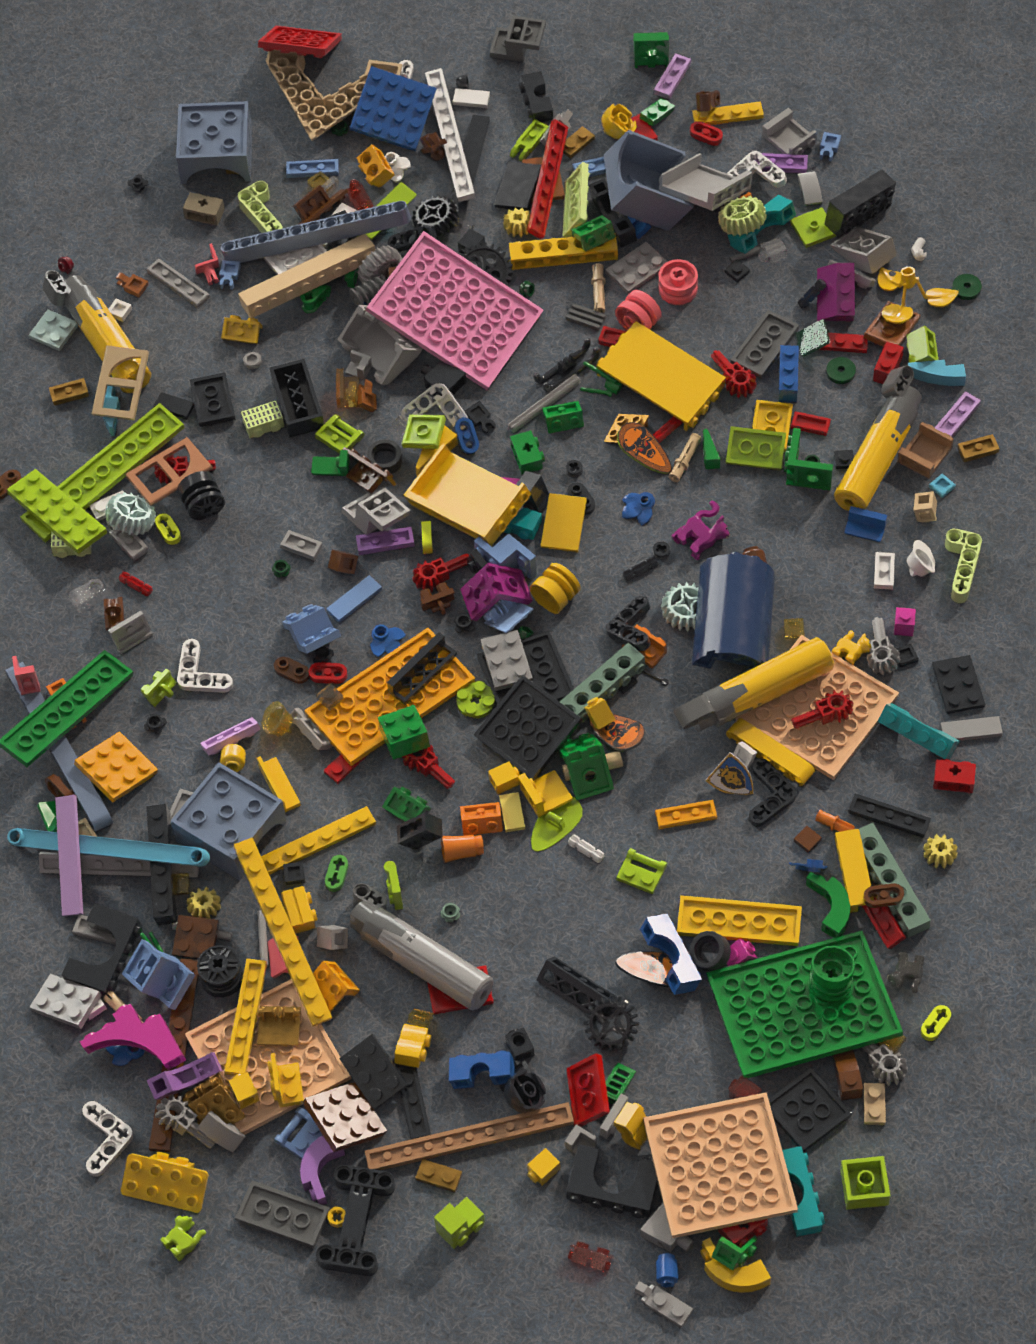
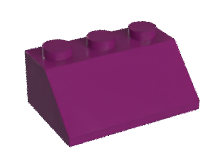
[817,263,855,321]

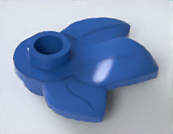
[622,492,655,525]
[370,625,406,657]
[789,859,827,872]
[105,1045,145,1066]

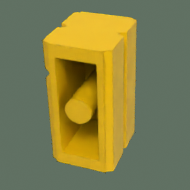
[281,886,318,934]

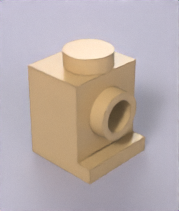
[914,491,937,522]

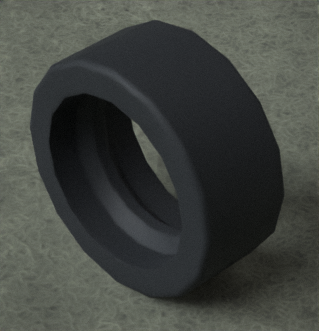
[367,439,403,474]
[689,931,731,971]

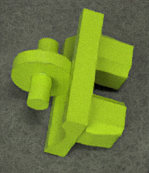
[141,669,177,707]

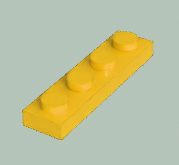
[692,102,764,125]

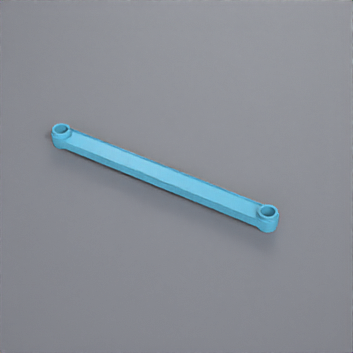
[7,828,210,867]

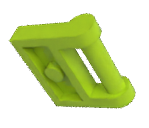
[315,414,365,454]
[616,848,667,894]
[384,861,403,910]

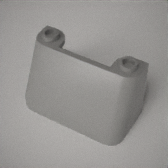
[337,305,422,385]

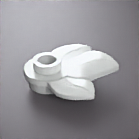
[385,152,411,182]

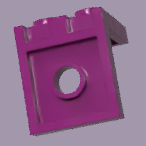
[460,563,533,621]

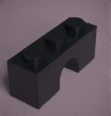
[519,71,553,122]

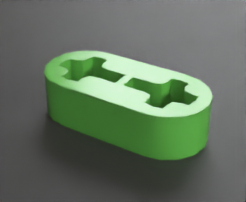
[325,855,349,892]

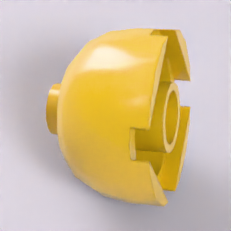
[601,104,636,139]

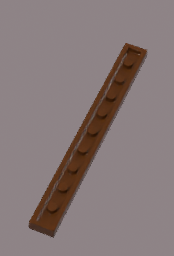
[149,959,199,1152]

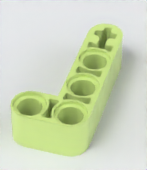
[238,181,283,233]
[945,529,982,603]

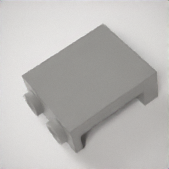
[762,108,817,155]

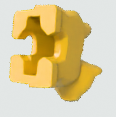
[832,630,872,666]

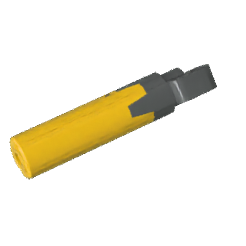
[42,270,151,393]
[834,365,922,511]
[673,637,834,732]

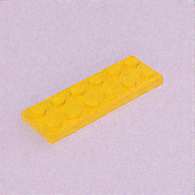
[677,896,802,946]

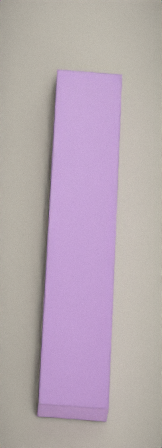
[55,795,83,916]

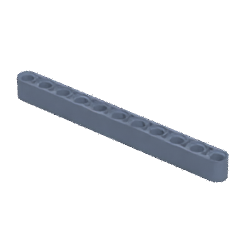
[221,201,411,263]
[5,662,113,832]

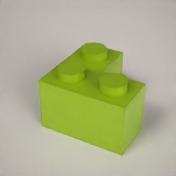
[434,1197,485,1249]

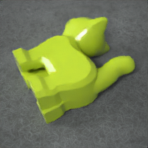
[160,1216,206,1261]

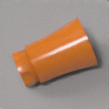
[441,835,484,863]

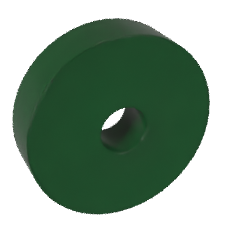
[952,274,982,300]
[826,357,856,384]

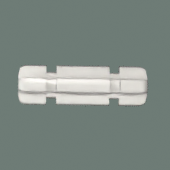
[568,835,604,863]

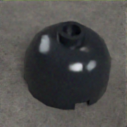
[504,1070,546,1113]

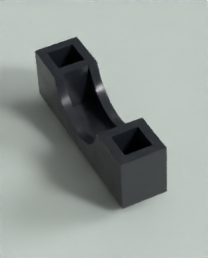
[589,178,637,248]

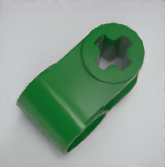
[301,284,331,313]

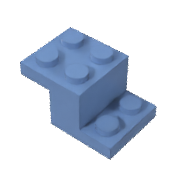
[474,534,537,580]
[282,604,341,653]
[122,939,195,1010]

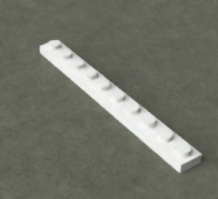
[425,68,476,202]

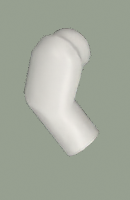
[911,237,926,261]

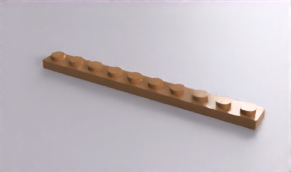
[365,1102,574,1170]

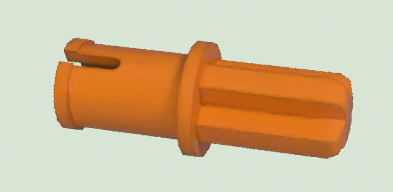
[815,810,855,832]

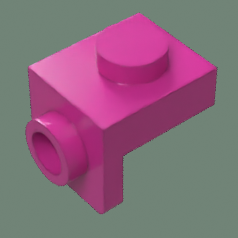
[727,939,757,967]

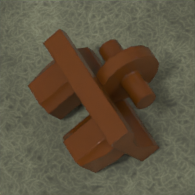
[419,132,447,161]
[420,582,454,615]
[103,597,125,631]

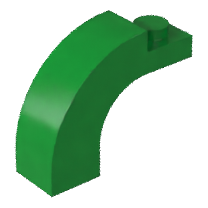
[806,872,850,938]

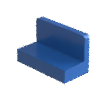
[844,506,887,542]

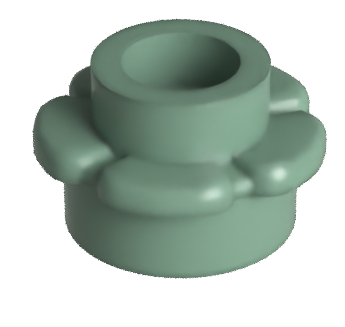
[441,903,460,922]

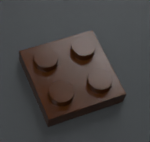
[172,915,220,959]

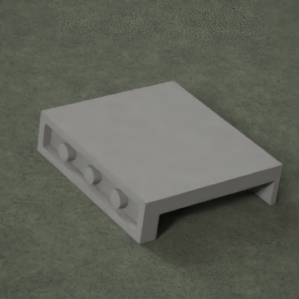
[659,153,753,211]

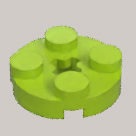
[456,681,495,719]

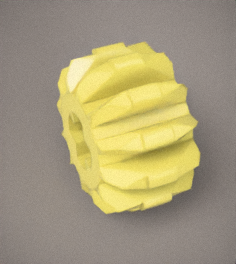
[503,207,530,237]
[923,834,957,868]
[187,887,221,919]

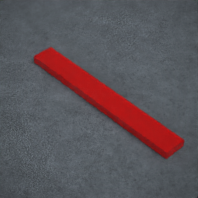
[527,119,569,239]

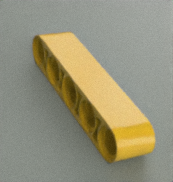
[726,718,815,787]

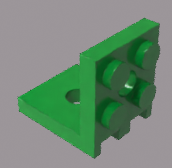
[633,32,669,68]
[784,428,833,490]
[558,733,614,800]

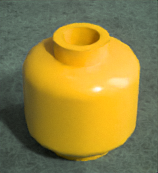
[220,744,246,772]

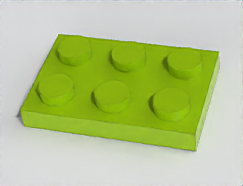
[726,426,786,470]

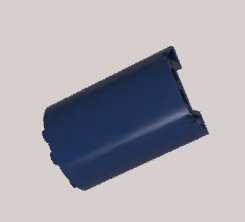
[692,552,775,671]

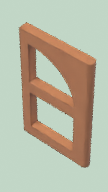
[126,437,213,506]

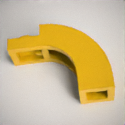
[700,1238,771,1293]

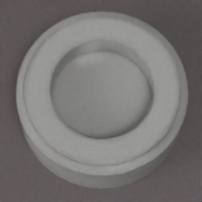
[243,352,262,369]

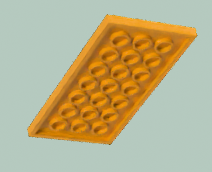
[304,628,475,766]

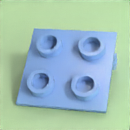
[484,599,534,633]

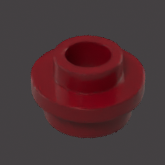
[58,256,74,274]

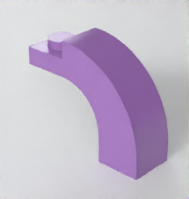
[147,1052,223,1099]
[300,1135,345,1205]

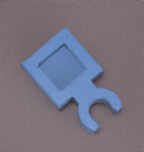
[820,132,841,162]
[219,260,241,290]

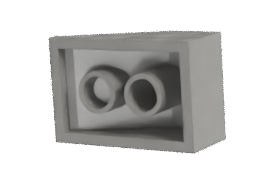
[830,227,897,274]

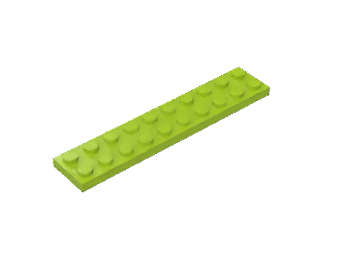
[20,403,185,543]

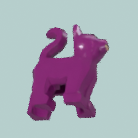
[671,501,730,560]

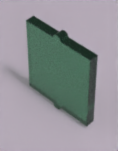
[796,319,830,357]

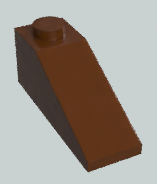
[832,1050,863,1101]

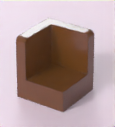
[328,549,358,574]

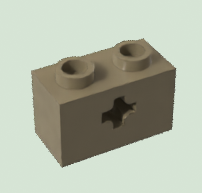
[183,192,225,226]

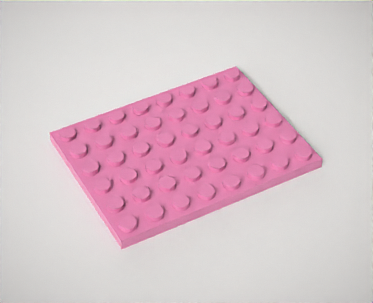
[365,231,544,390]

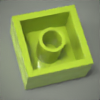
[840,1156,890,1210]

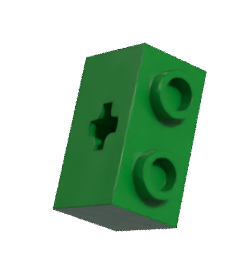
[510,431,545,475]

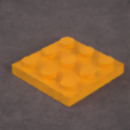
[74,731,158,803]

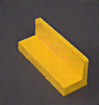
[257,756,301,812]

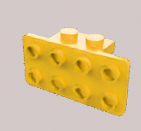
[121,1152,208,1213]

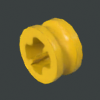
[328,1207,346,1228]

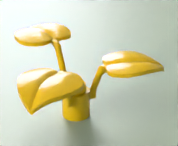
[878,267,959,324]

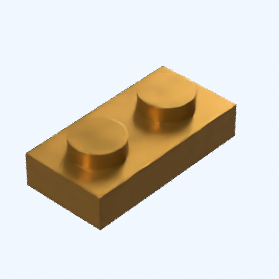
[563,126,595,158]
[49,378,89,406]
[957,434,1000,462]
[415,1159,462,1192]

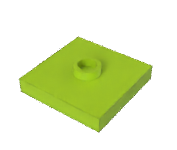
[790,207,836,248]
[401,415,446,449]

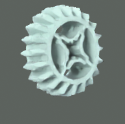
[105,492,156,536]
[661,582,698,632]

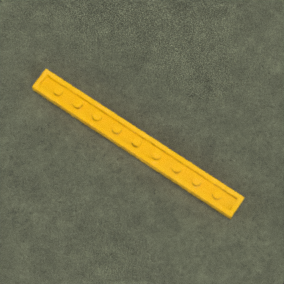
[233,837,332,1027]

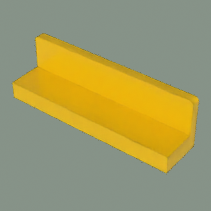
[835,829,874,913]

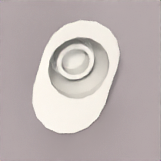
[907,540,935,577]

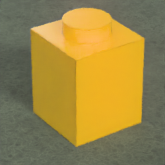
[584,697,616,729]
[488,762,520,794]
[229,1072,260,1109]
[527,1148,561,1186]

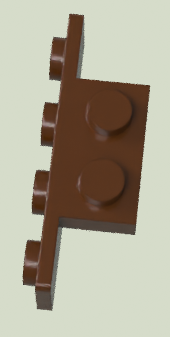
[293,185,349,225]
[342,447,396,494]

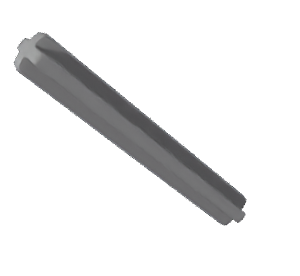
[508,375,580,433]

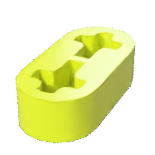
[155,513,181,545]
[421,521,433,554]
[921,1005,951,1041]

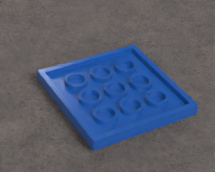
[349,66,437,151]

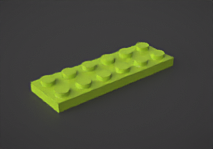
[7,469,107,554]

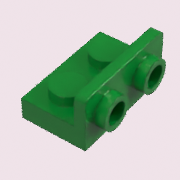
[571,215,615,251]
[542,401,584,434]
[382,786,431,821]

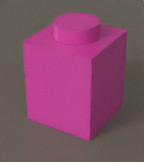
[894,607,916,636]

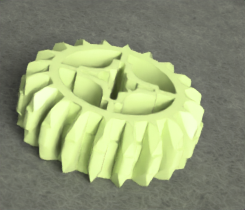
[718,196,766,236]

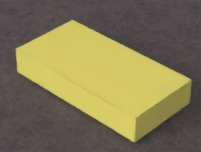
[499,792,525,832]

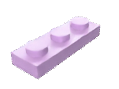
[654,54,691,100]
[935,392,981,437]
[200,717,261,756]

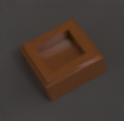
[794,826,822,853]

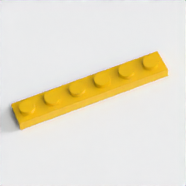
[261,806,376,875]
[224,959,267,1076]

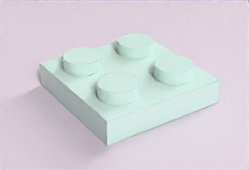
[29,309,79,351]

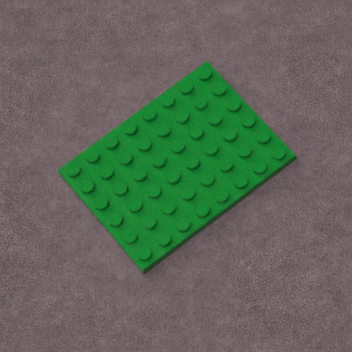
[706,931,903,1079]

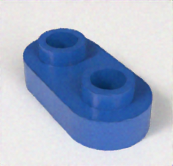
[454,417,479,455]

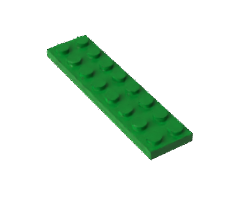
[0,650,133,768]

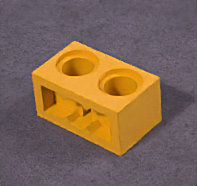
[357,144,395,188]

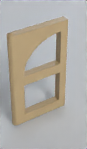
[91,346,149,421]

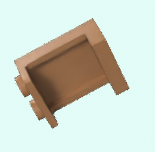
[897,422,954,479]

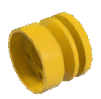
[530,563,581,614]

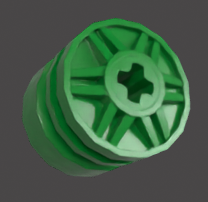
[809,946,855,1001]

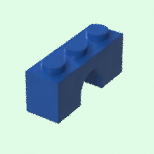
[779,345,799,402]
[449,1051,515,1089]

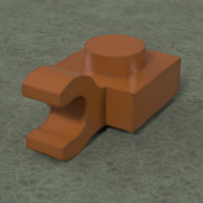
[116,272,149,298]
[357,380,377,412]

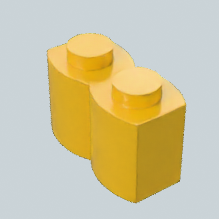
[395,1024,431,1068]
[614,1102,647,1150]

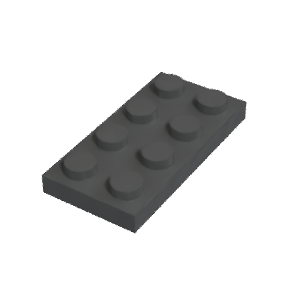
[730,310,799,379]
[235,1181,330,1248]

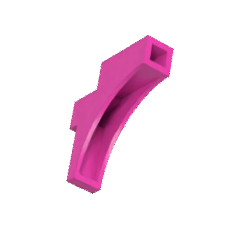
[80,1004,186,1070]

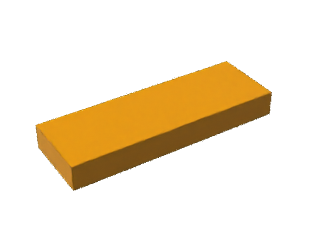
[655,800,717,829]

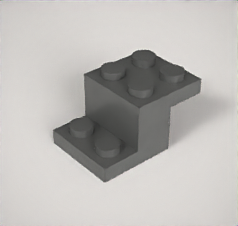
[489,16,546,62]

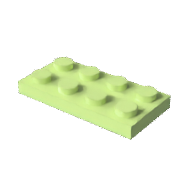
[563,162,590,238]

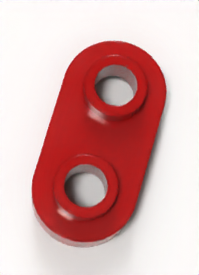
[690,121,723,146]
[309,662,348,684]

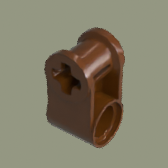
[696,90,720,112]

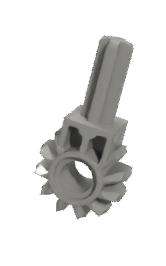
[867,617,900,675]
[862,1044,908,1087]
[155,1094,215,1148]

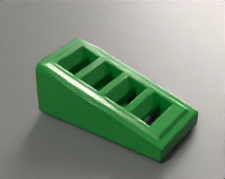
[702,429,720,469]
[605,1062,636,1105]

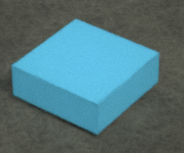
[929,474,956,498]

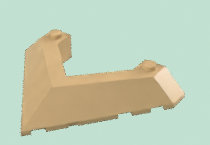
[266,50,403,141]

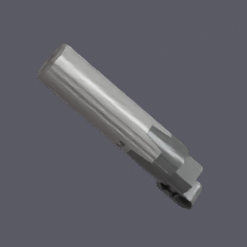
[350,883,494,1011]

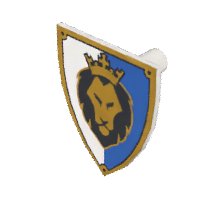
[705,752,753,795]

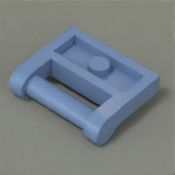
[274,1107,322,1159]

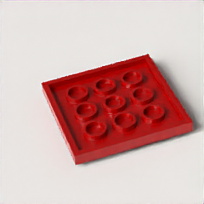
[258,26,342,58]

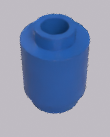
[656,1253,678,1287]

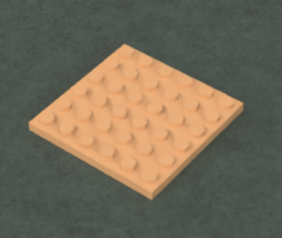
[736,635,899,780]
[185,979,351,1135]
[643,1092,798,1238]

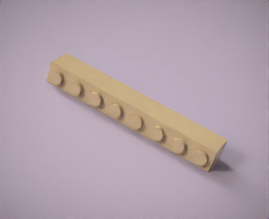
[238,234,376,319]

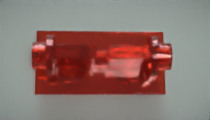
[347,179,374,211]
[568,1241,614,1271]

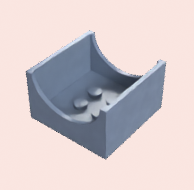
[176,101,252,184]
[604,130,694,230]
[171,762,287,881]

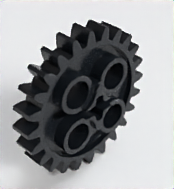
[460,242,513,286]

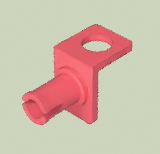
[195,243,219,285]

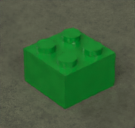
[378,705,430,760]

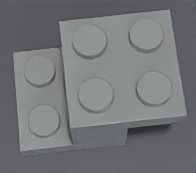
[341,488,410,535]

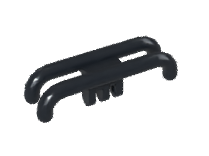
[533,338,600,393]

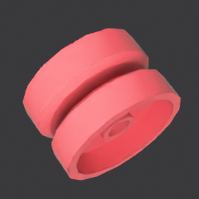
[658,259,698,305]
[615,290,662,330]

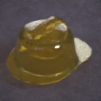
[261,701,293,737]

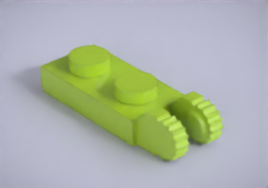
[510,119,549,162]

